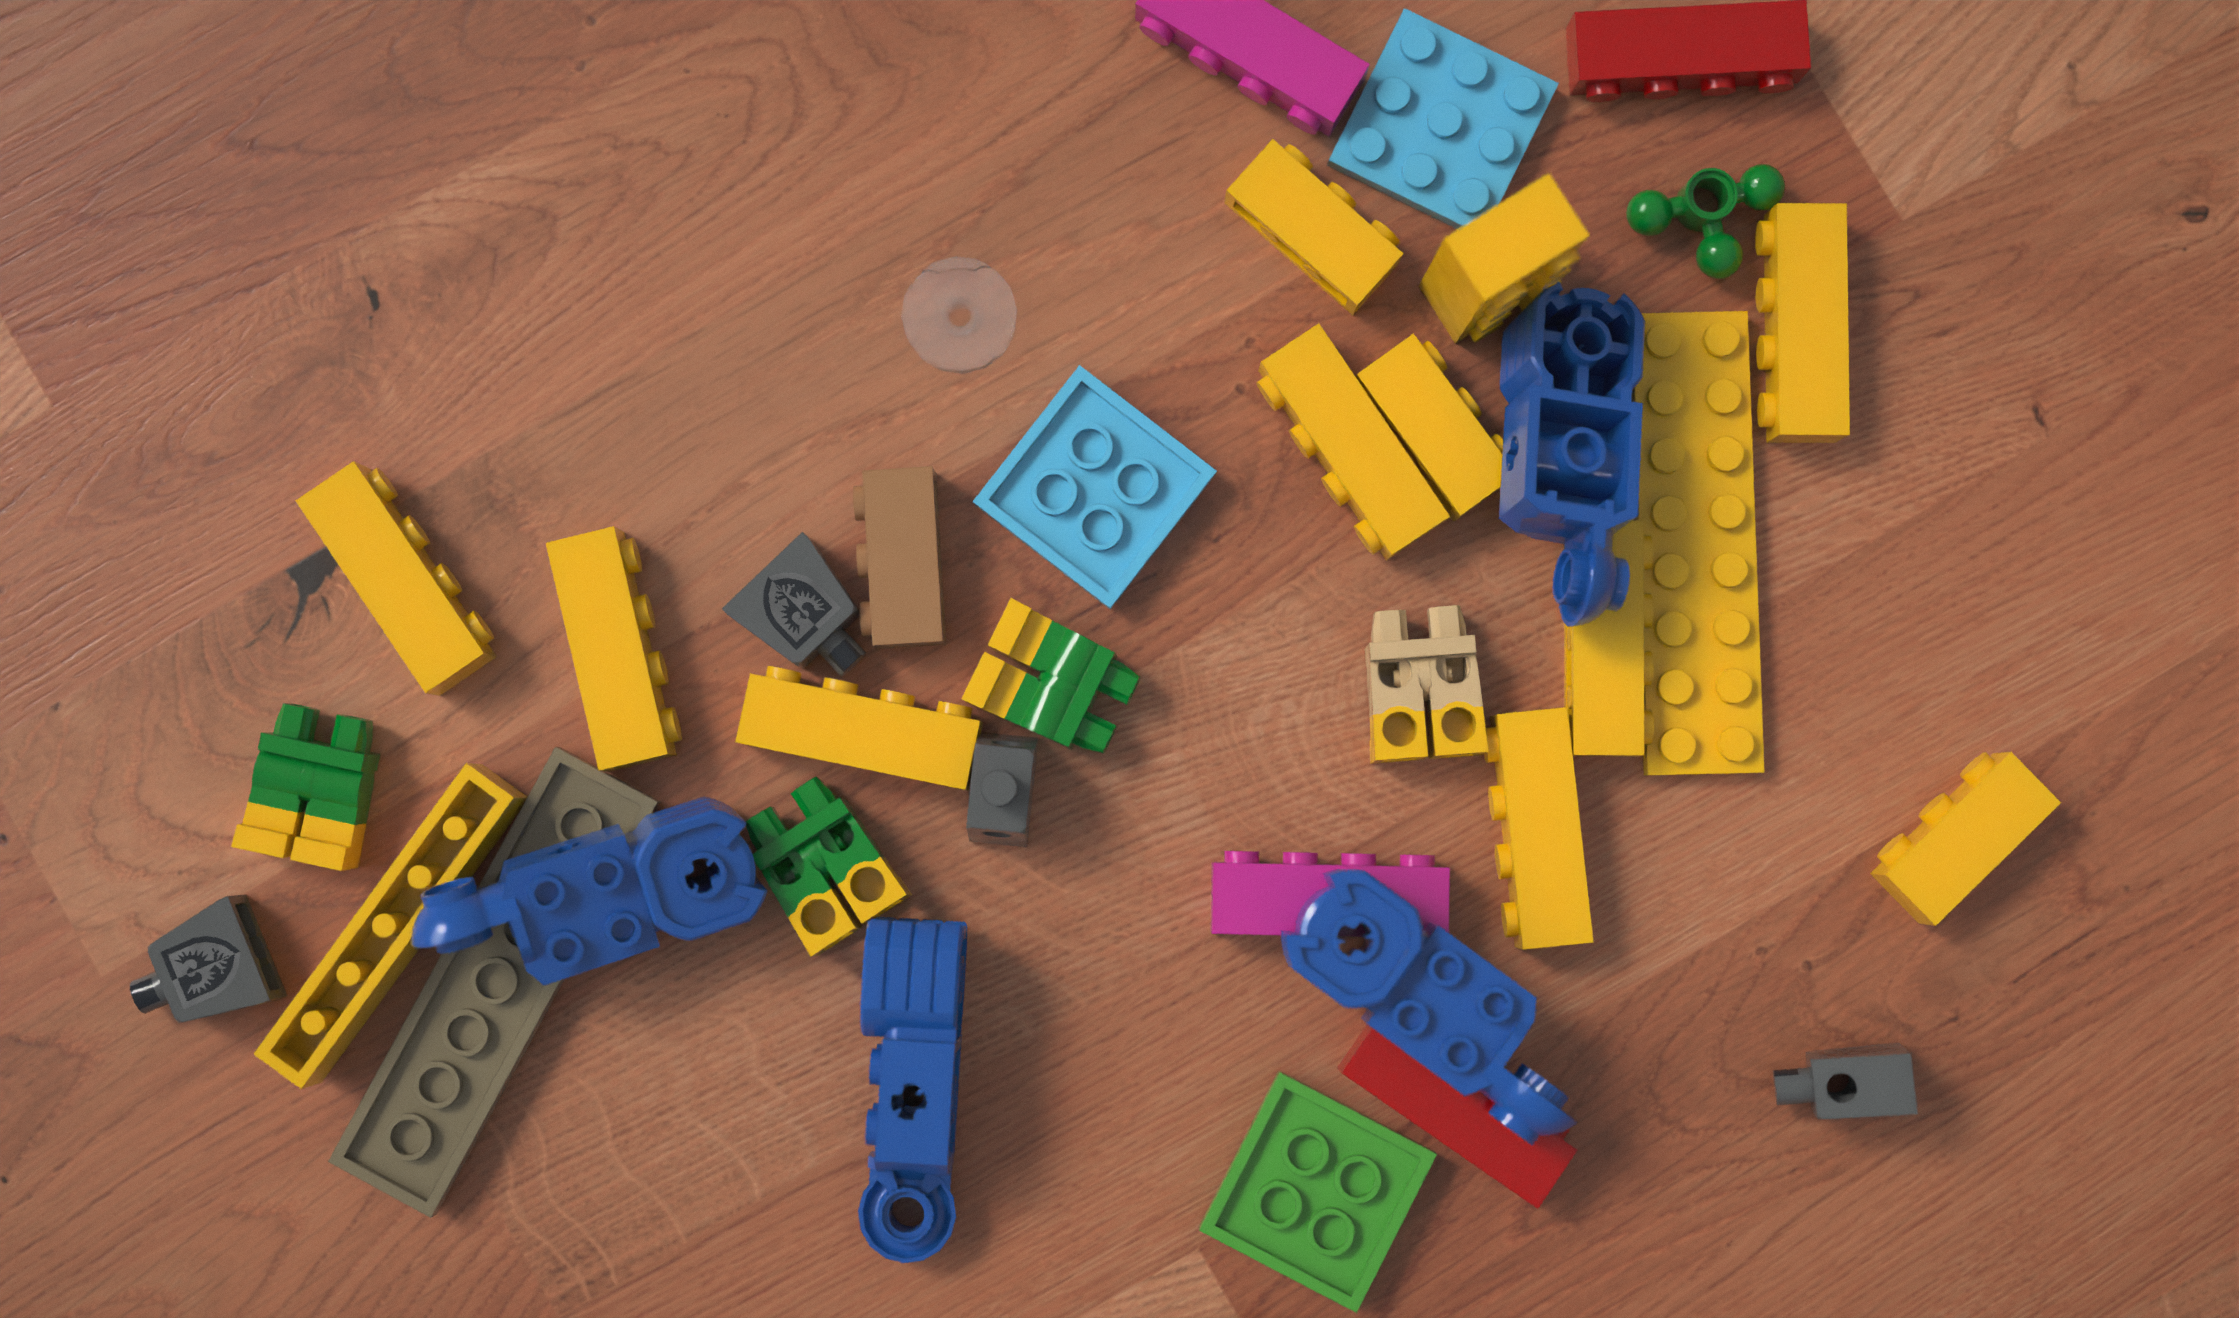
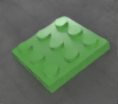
[1198,1071,1437,1313]

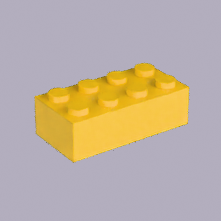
[1419,173,1589,344]

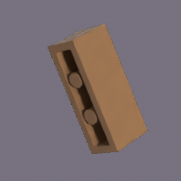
[853,466,946,649]

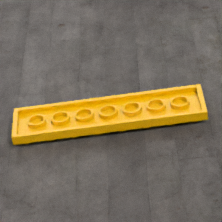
[1632,311,1764,776]

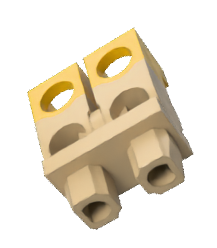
[1365,605,1489,764]

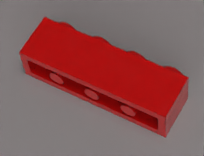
[1566,0,1811,102]
[1337,1024,1578,1209]

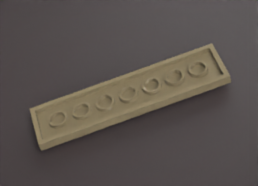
[328,747,661,1218]

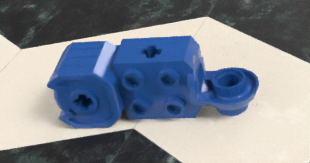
[1499,282,1645,627]
[411,796,767,985]
[1281,869,1577,1146]
[858,917,967,1263]

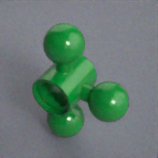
[1626,164,1785,279]

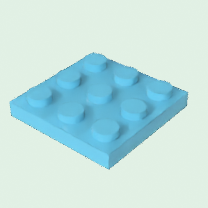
[1327,8,1559,229]
[973,365,1217,610]

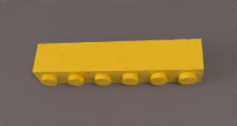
[254,763,527,1089]

